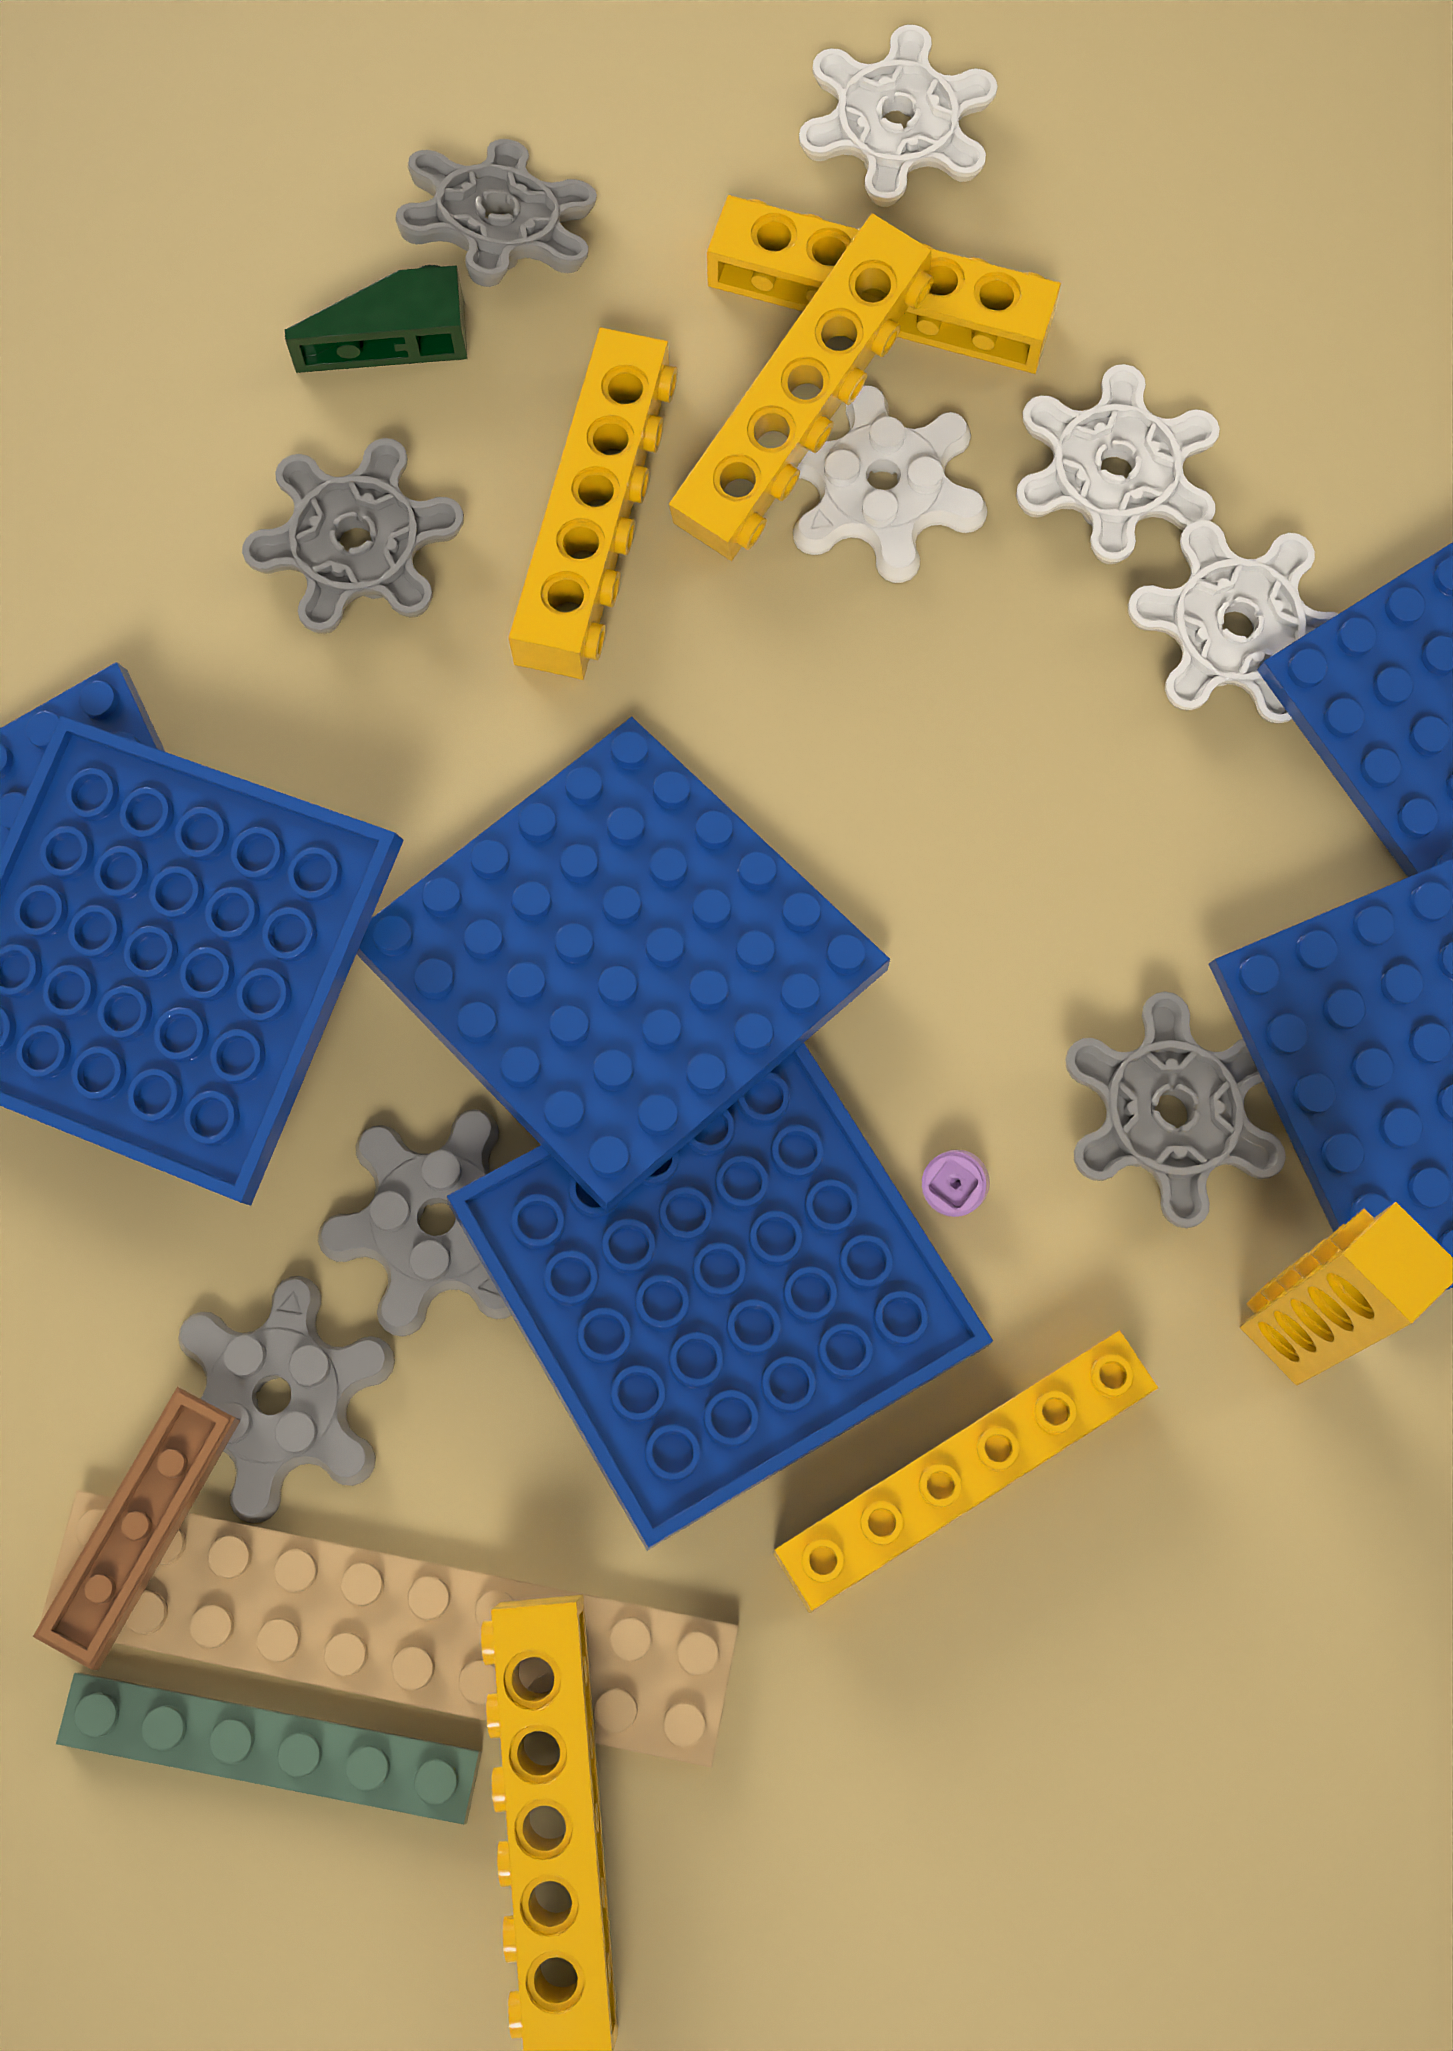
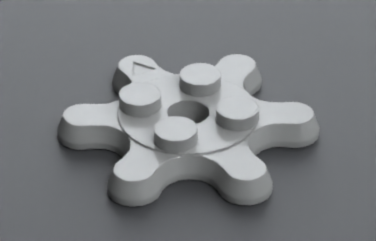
[396,139,597,287]
[242,438,464,634]
[1065,991,1286,1228]
[318,1109,512,1337]
[178,1276,395,1523]

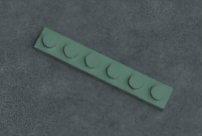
[56,1673,482,1825]

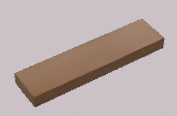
[33,1387,241,1670]

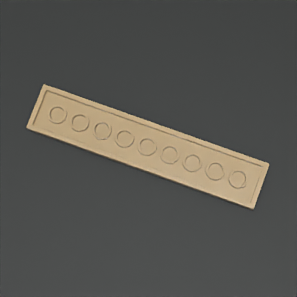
[40,1490,739,1768]

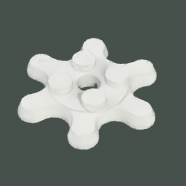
[799,25,998,207]
[1016,364,1220,564]
[793,386,987,583]
[1128,520,1338,723]

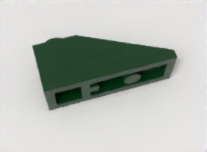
[285,265,468,373]

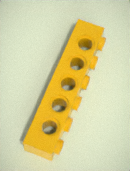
[707,195,1061,374]
[669,213,934,561]
[508,327,677,680]
[1239,1202,1453,1386]
[773,1330,1158,1613]
[481,1595,618,2051]

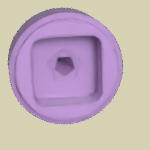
[922,1150,990,1217]

